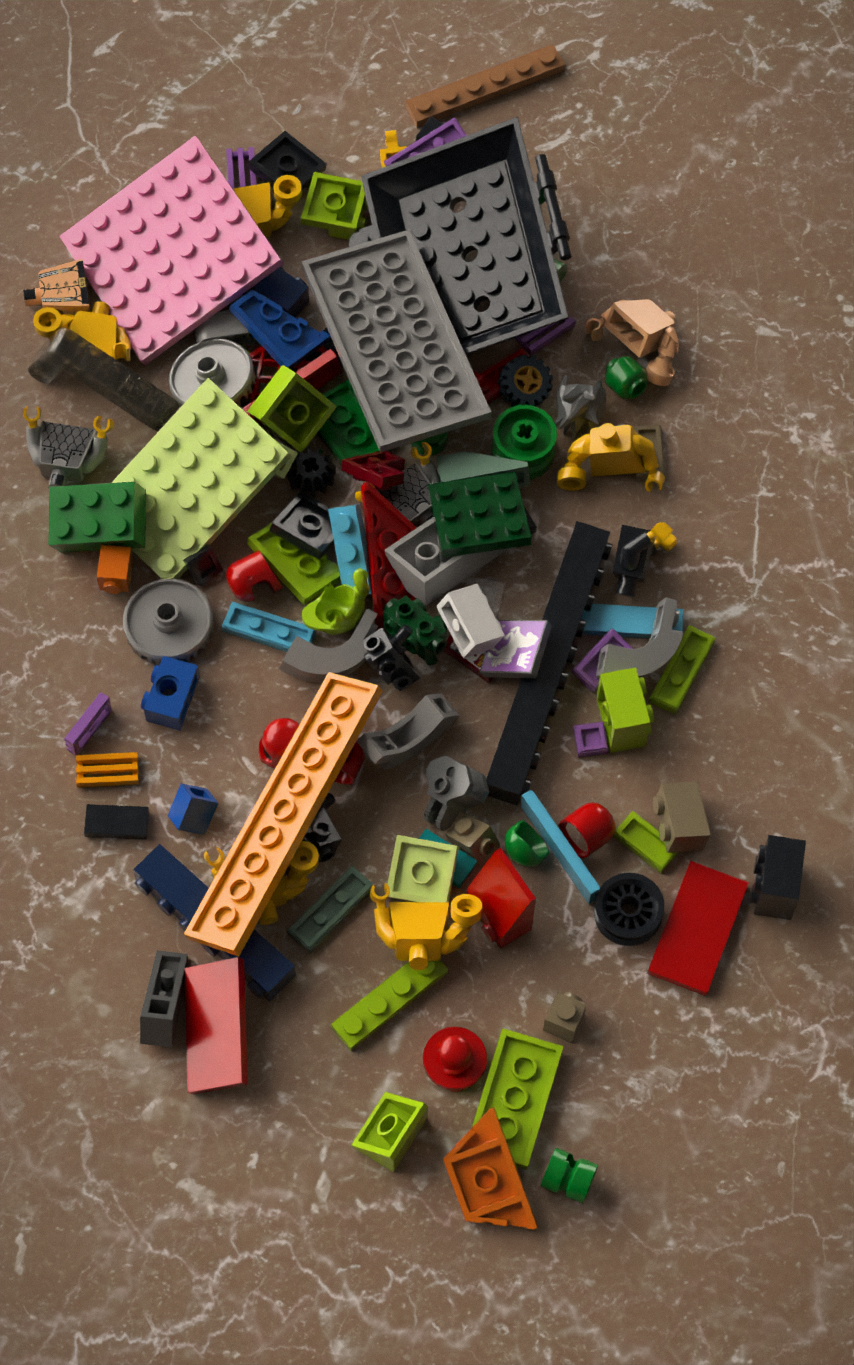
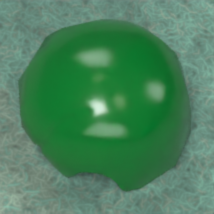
[504,820,549,867]

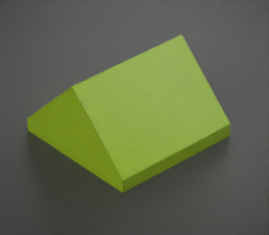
[351,1092,428,1172]

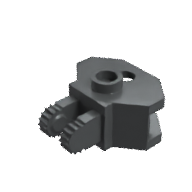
[423,756,489,831]

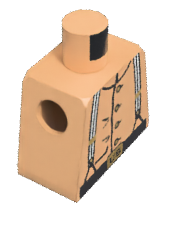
[23,259,91,315]

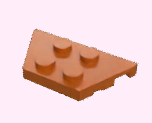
[443,1107,538,1230]

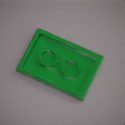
[317,379,395,475]

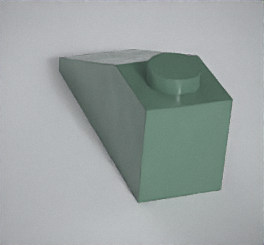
[436,451,531,488]

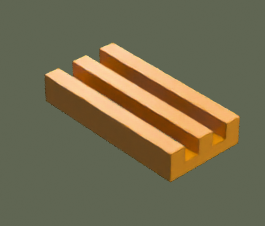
[76,752,139,788]

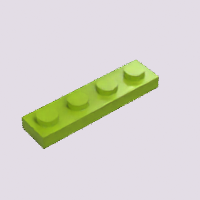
[330,960,448,1051]

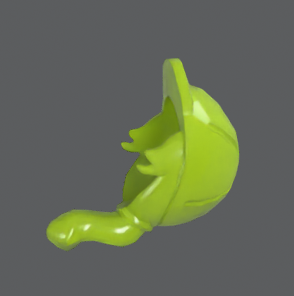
[302,568,370,635]

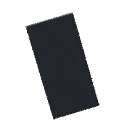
[84,804,149,840]

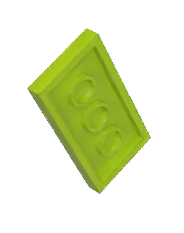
[472,1028,564,1170]

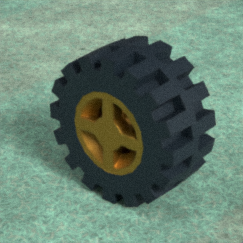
[498,354,553,407]

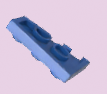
[230,289,331,369]

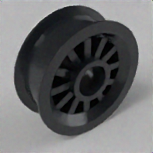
[594,873,664,946]

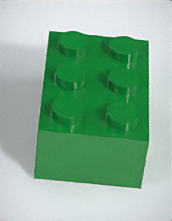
[48,482,146,553]

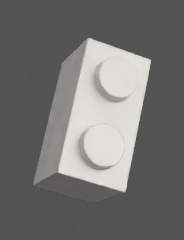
[436,584,505,658]

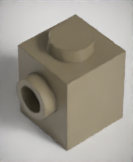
[543,991,587,1043]

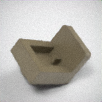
[445,813,500,866]

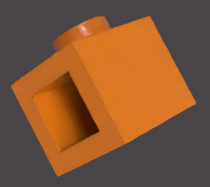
[97,545,133,594]

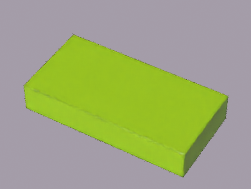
[613,811,679,874]

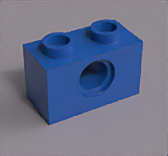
[141,656,200,731]

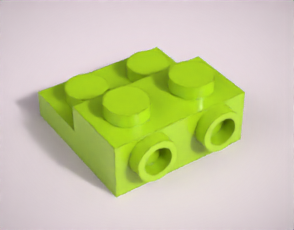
[301,172,369,240]

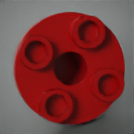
[423,1027,487,1092]

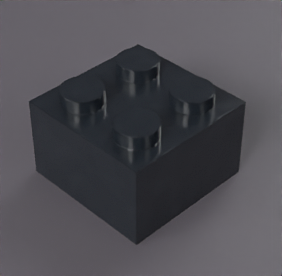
[750,835,806,920]

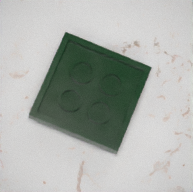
[428,472,531,558]

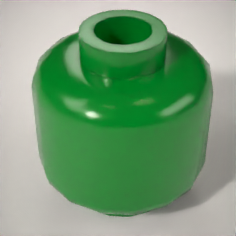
[605,356,648,399]

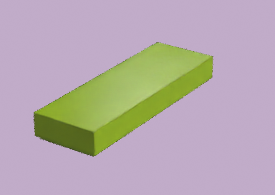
[649,625,716,715]

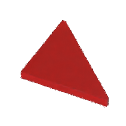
[361,482,417,636]

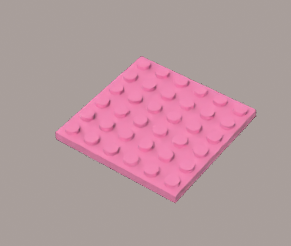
[60,136,284,365]

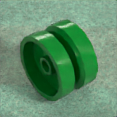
[492,405,557,480]

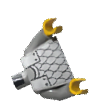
[23,406,114,488]
[355,442,440,528]

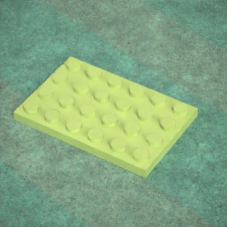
[112,378,292,579]

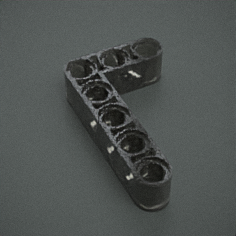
[28,328,179,431]

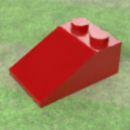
[467,848,536,949]

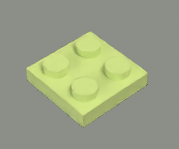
[387,835,459,902]

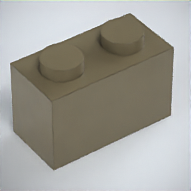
[653,782,711,853]

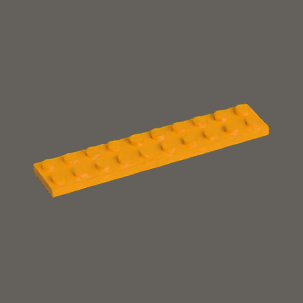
[184,672,383,956]

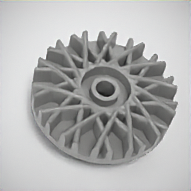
[169,339,257,407]
[123,579,214,666]

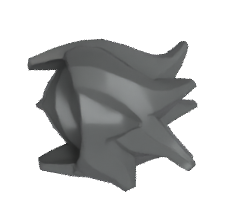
[554,375,606,439]

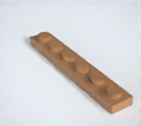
[405,44,565,128]

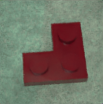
[341,451,405,490]

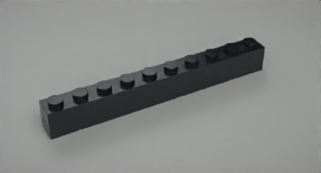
[486,521,613,806]

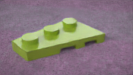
[247,523,341,605]

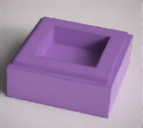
[573,722,609,757]

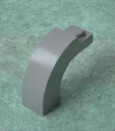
[595,597,683,679]
[279,609,378,683]
[356,693,460,770]

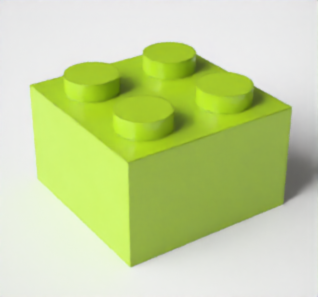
[247,365,337,452]
[596,667,654,753]

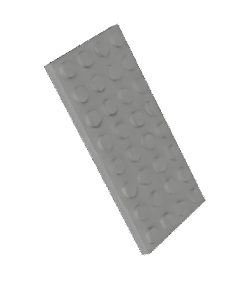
[302,230,491,453]

